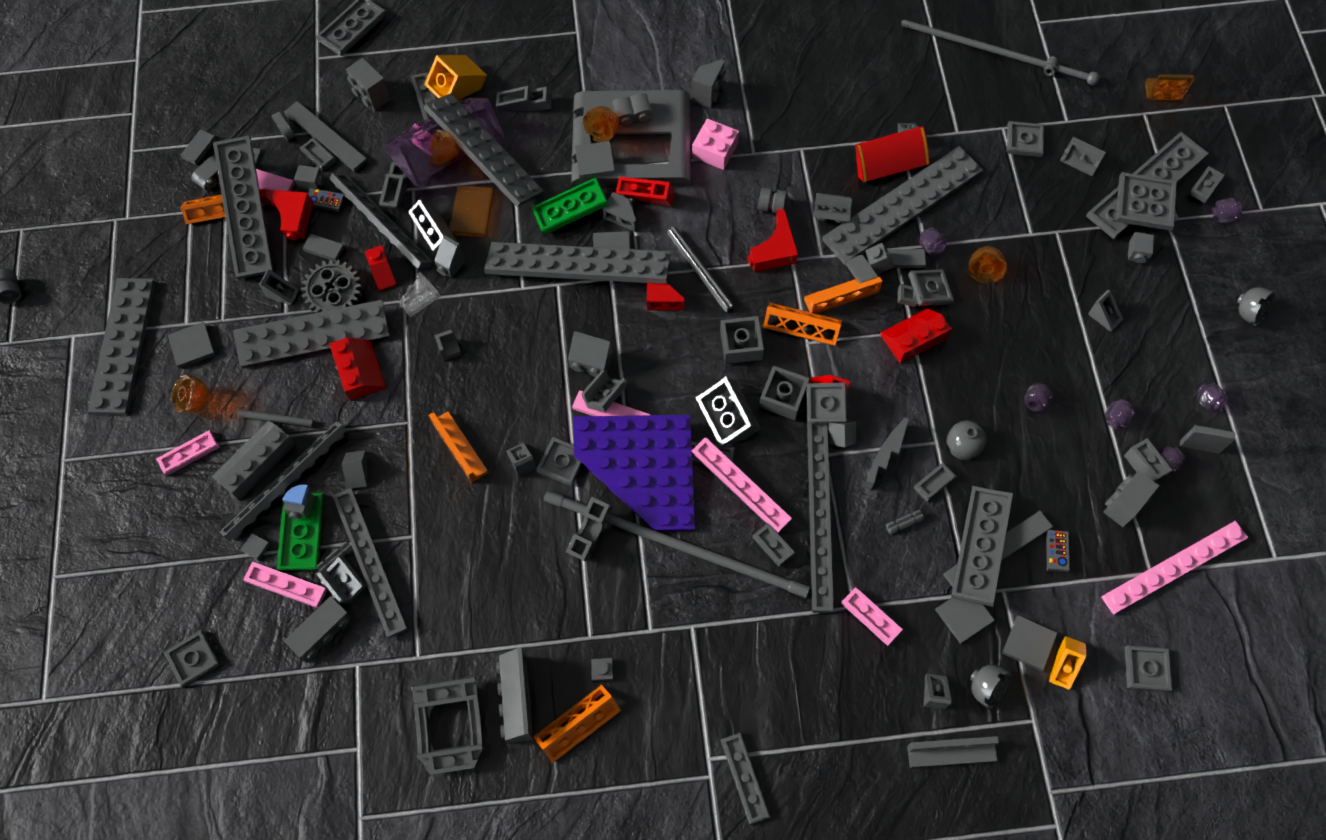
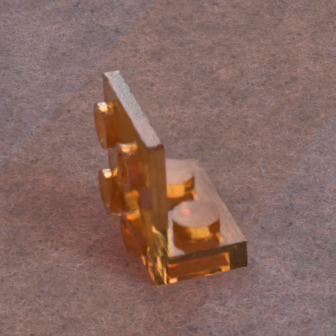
[1145,74,1194,100]

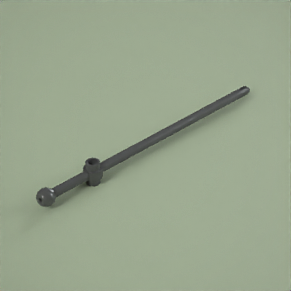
[901,20,1100,85]

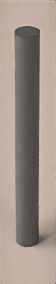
[237,409,314,427]

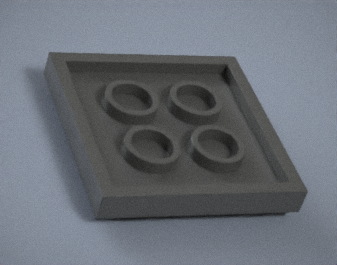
[1116,172,1177,231]

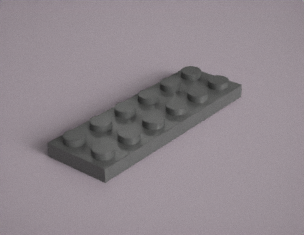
[951,486,1013,607]

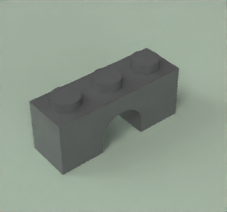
[566,497,613,561]

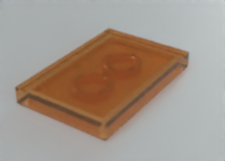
[450,186,493,237]

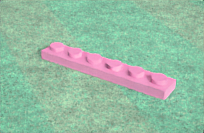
[692,437,792,533]

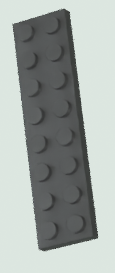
[424,93,544,208]
[1086,132,1209,239]
[213,136,274,279]
[87,278,156,416]
[233,300,390,367]

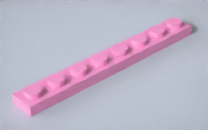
[1101,521,1248,615]

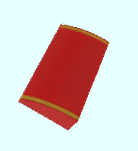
[855,127,930,182]

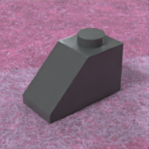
[603,192,637,232]
[434,235,465,278]

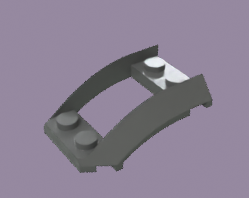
[411,676,483,775]

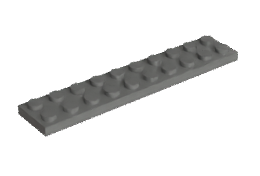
[822,146,983,265]
[484,242,671,284]

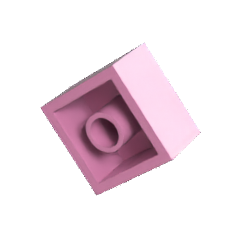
[692,119,739,170]

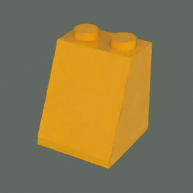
[424,55,487,100]

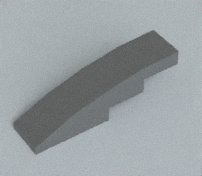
[864,418,909,490]

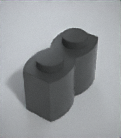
[613,93,652,126]

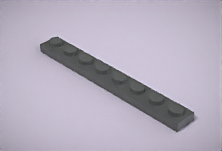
[330,173,433,269]
[220,422,347,542]
[333,488,408,639]

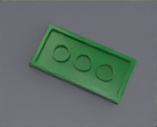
[531,177,609,235]
[277,493,325,572]

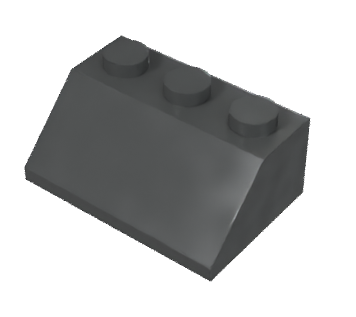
[696,377,761,447]

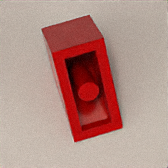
[365,245,397,292]
[647,283,684,310]

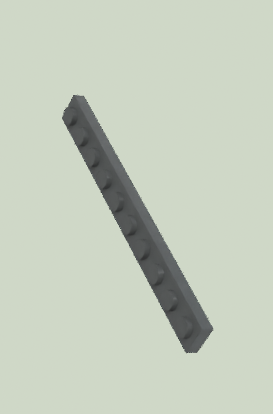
[807,422,833,613]

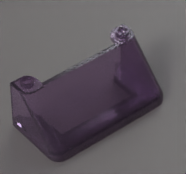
[382,98,506,188]

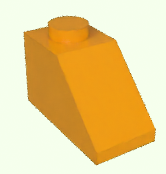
[1049,636,1086,690]

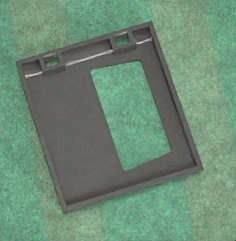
[571,90,691,187]

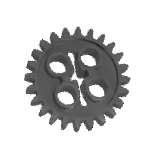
[301,259,363,313]

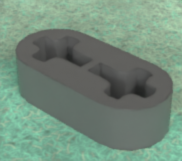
[271,112,295,141]

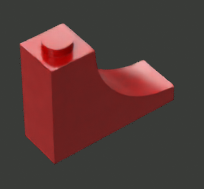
[260,189,313,241]
[747,209,798,272]

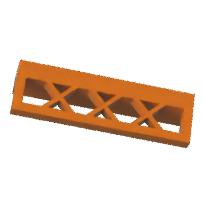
[180,195,225,224]
[804,277,882,314]
[763,303,842,346]
[429,411,488,483]
[533,685,621,763]

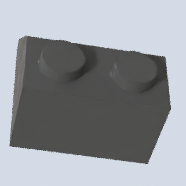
[568,331,613,377]

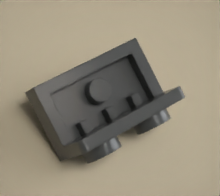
[813,193,852,223]
[581,370,627,412]
[317,556,367,603]

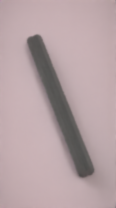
[667,227,733,312]

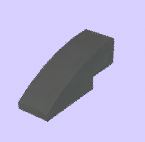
[496,86,552,111]
[379,162,412,208]

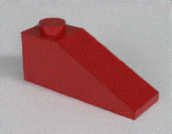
[616,177,675,207]

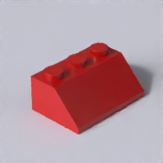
[880,308,952,363]
[329,337,386,401]

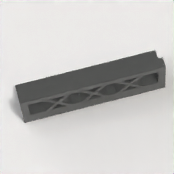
[907,736,999,768]

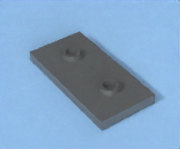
[316,0,387,57]

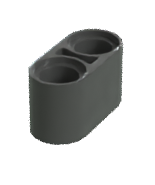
[192,156,220,191]

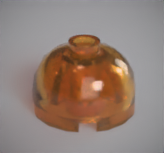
[583,106,619,142]
[428,129,459,166]
[969,246,1007,283]
[171,375,209,413]

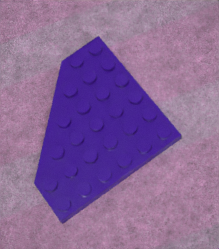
[573,415,695,531]

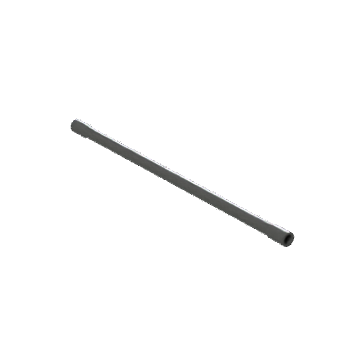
[544,490,810,598]

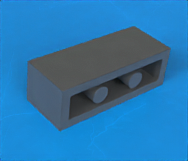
[408,199,458,252]
[284,596,352,662]

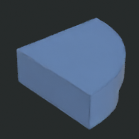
[282,485,310,506]

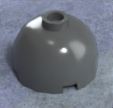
[1237,287,1276,326]
[946,420,987,461]
[970,664,1011,709]

